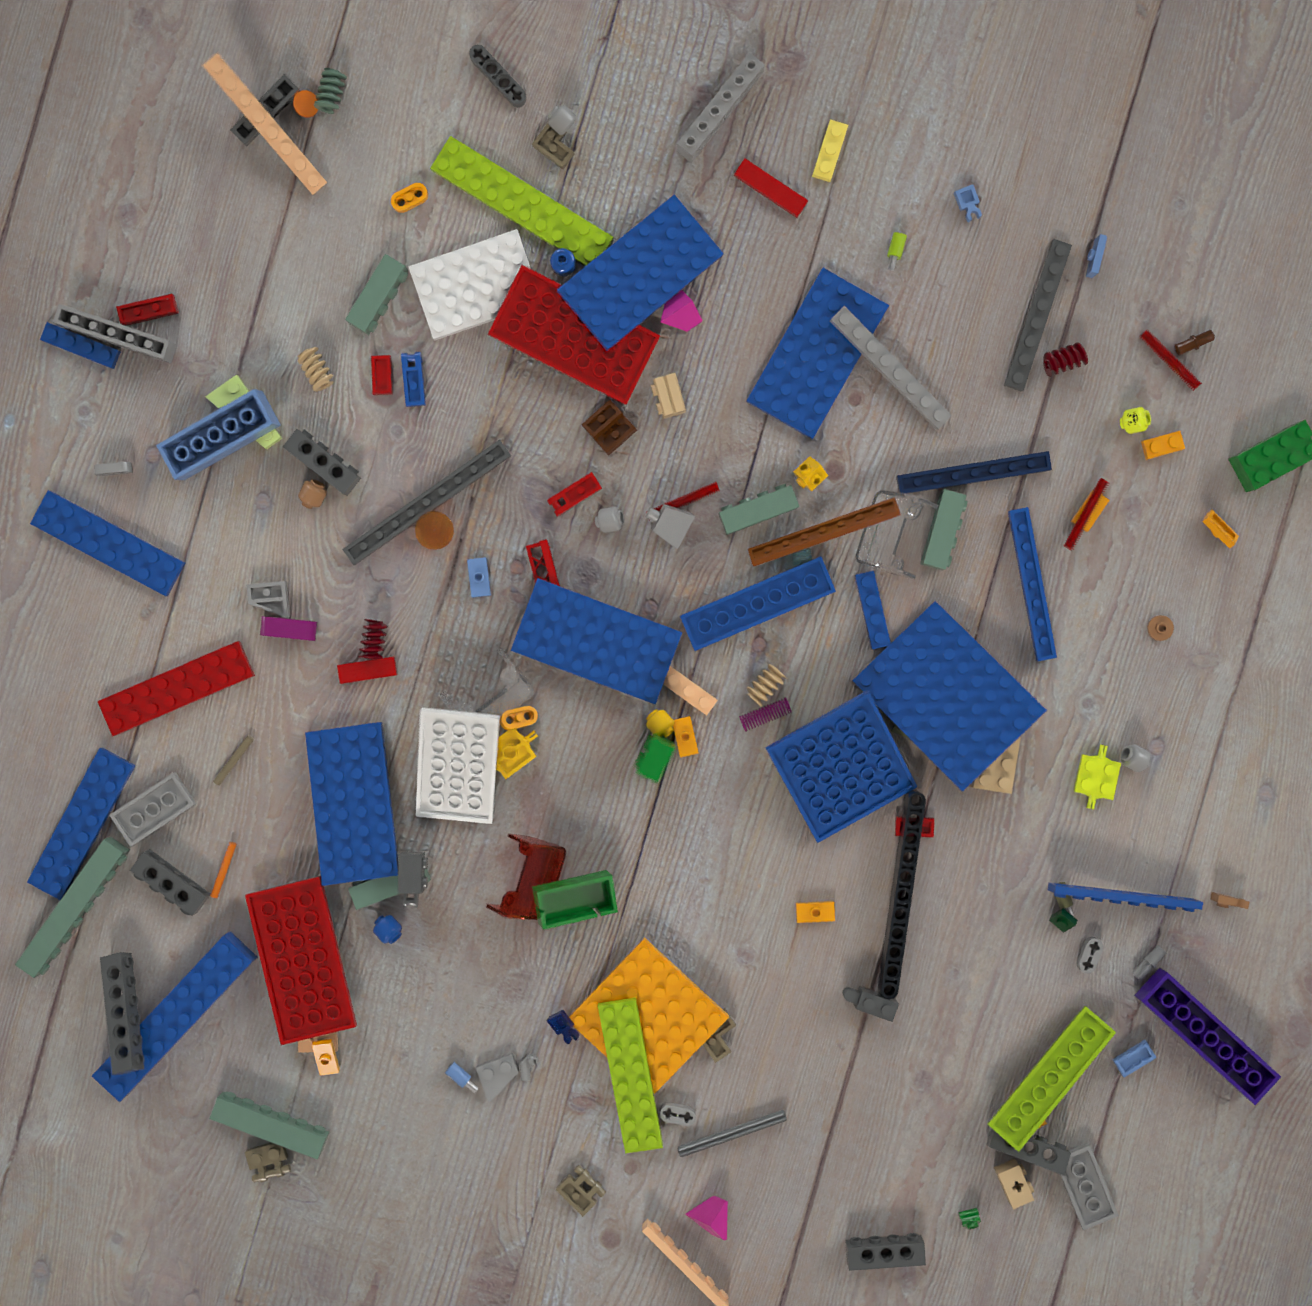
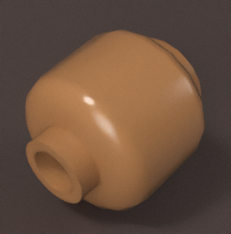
[298,479,327,509]

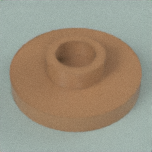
[1147,615,1174,641]

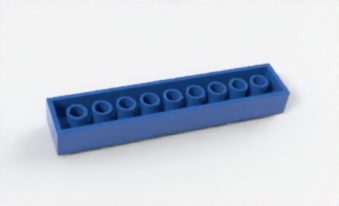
[92,931,258,1102]

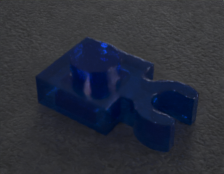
[547,1010,580,1044]

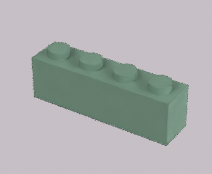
[345,254,408,336]
[718,484,800,535]
[920,489,968,570]
[348,869,431,910]

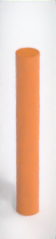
[210,842,237,898]

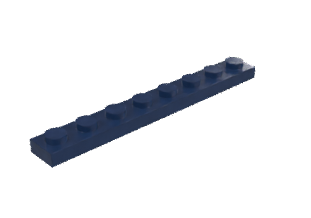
[896,451,1052,495]

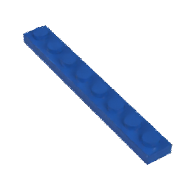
[1008,507,1057,661]
[1048,882,1203,912]

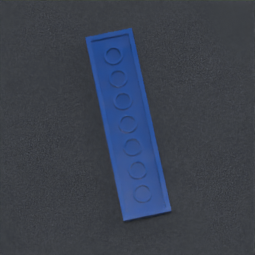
[30,490,185,596]
[680,556,836,651]
[27,747,136,900]

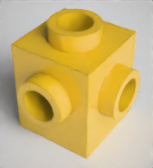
[793,456,828,492]

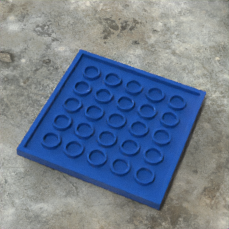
[765,691,918,843]

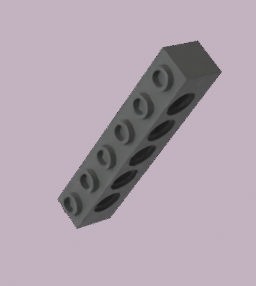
[100,952,145,1075]

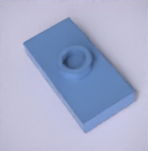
[1086,234,1107,278]
[467,557,491,598]
[1112,1040,1157,1077]

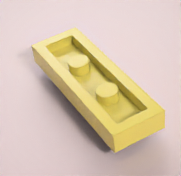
[812,119,848,182]

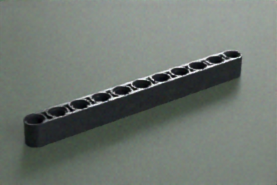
[878,790,926,1000]

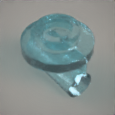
[792,548,812,565]

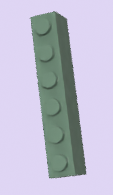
[209,1092,330,1160]

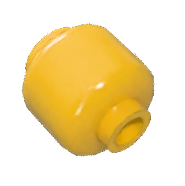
[646,709,675,738]

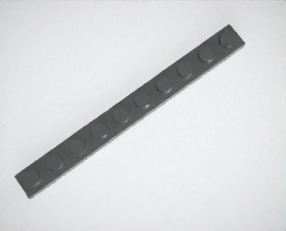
[342,440,511,565]

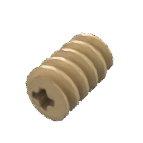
[298,347,334,392]
[747,664,787,707]

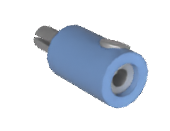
[445,1062,478,1093]

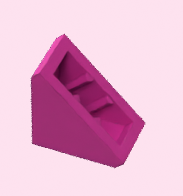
[660,290,703,332]
[685,1196,728,1241]

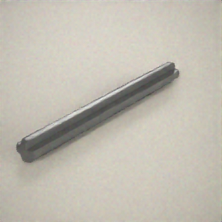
[678,1110,787,1157]

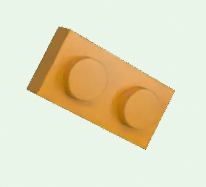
[1141,431,1185,460]

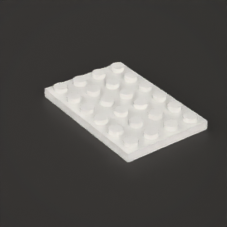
[408,229,531,341]
[416,708,500,824]

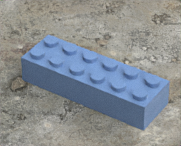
[156,389,281,480]

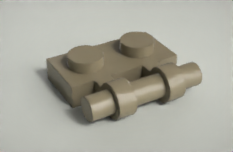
[244,1142,291,1183]
[556,1165,606,1217]

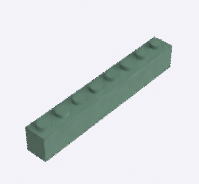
[15,837,129,978]

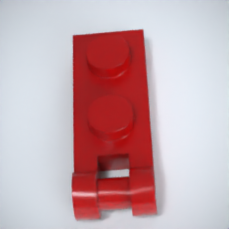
[547,472,602,517]

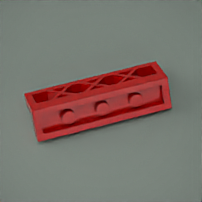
[526,539,560,586]

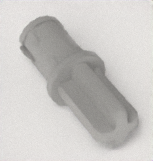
[1133,945,1167,980]

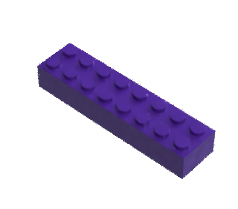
[1134,968,1281,1105]

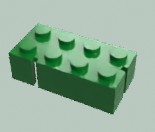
[1228,419,1312,492]
[634,733,676,784]
[532,870,618,930]

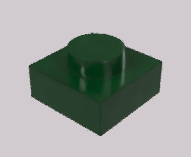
[1049,908,1078,933]

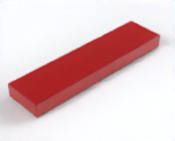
[734,158,809,218]

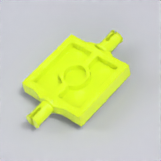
[1074,744,1121,810]

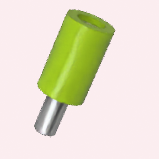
[887,232,907,271]

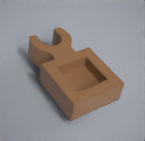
[1210,892,1250,909]

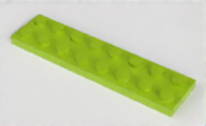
[598,997,663,1154]
[987,1006,1116,1152]

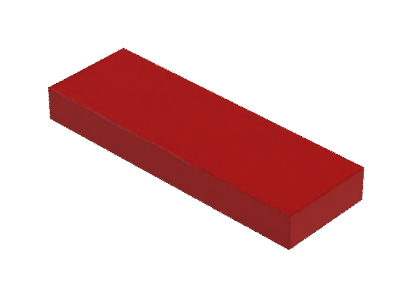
[116,294,179,326]
[337,656,398,684]

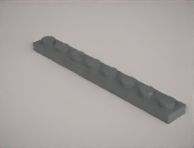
[1004,239,1072,392]

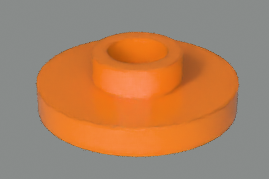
[293,90,318,118]

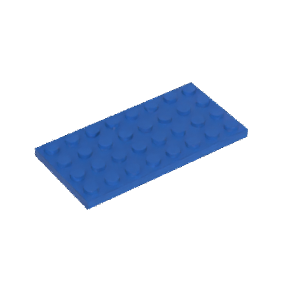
[557,194,724,351]
[746,268,889,439]
[511,578,682,705]
[305,722,398,886]

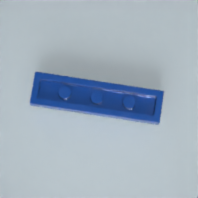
[40,322,121,369]
[854,571,891,649]

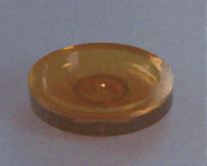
[415,511,454,550]

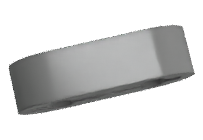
[94,462,132,476]
[1077,937,1103,974]
[660,1102,696,1126]

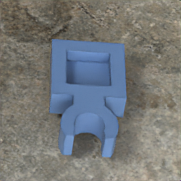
[954,184,982,223]

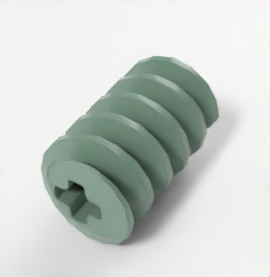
[314,68,347,114]

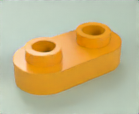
[391,183,428,213]
[499,706,538,730]

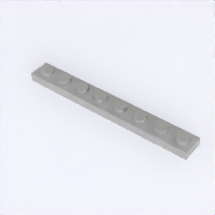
[830,306,952,430]

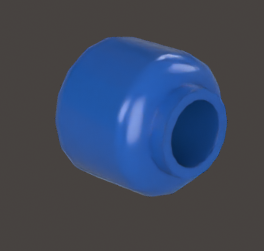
[550,248,576,277]
[373,915,402,944]

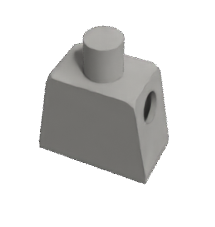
[645,504,695,549]

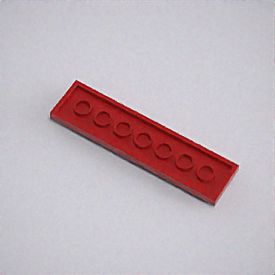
[97,641,255,736]

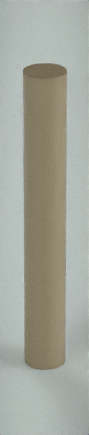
[213,735,254,786]

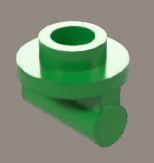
[958,1208,981,1230]

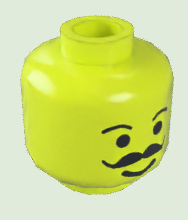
[1120,407,1151,434]

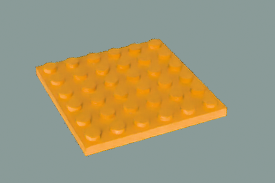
[567,937,729,1094]

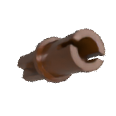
[1174,330,1215,356]

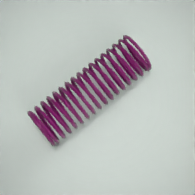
[739,697,792,732]

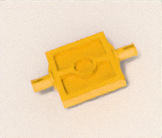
[496,729,539,779]

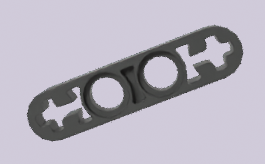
[469,45,527,108]

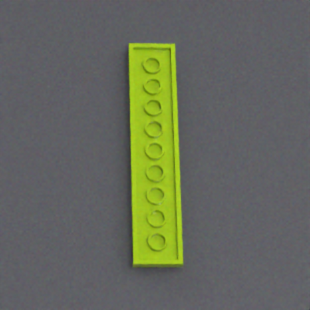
[430,136,614,266]

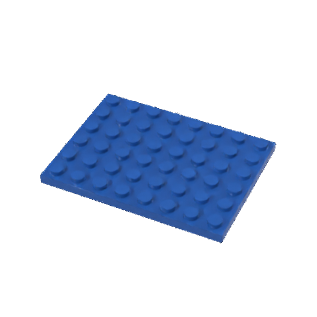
[852,601,1047,792]

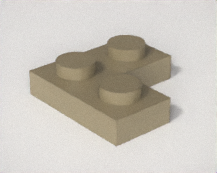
[532,123,575,169]
[703,1008,736,1063]

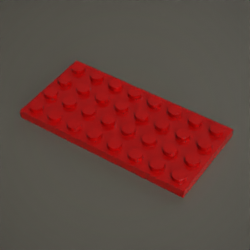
[488,265,660,405]
[245,876,357,1045]

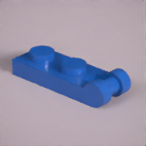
[401,352,426,407]

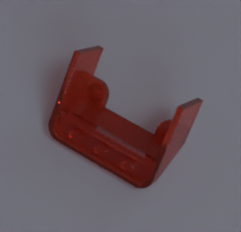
[486,833,566,920]

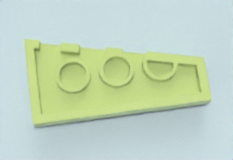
[205,375,283,449]

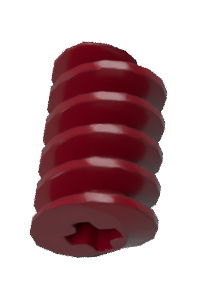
[1043,342,1088,377]
[358,619,388,660]

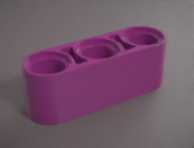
[260,616,317,641]

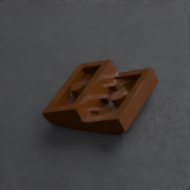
[581,400,637,456]

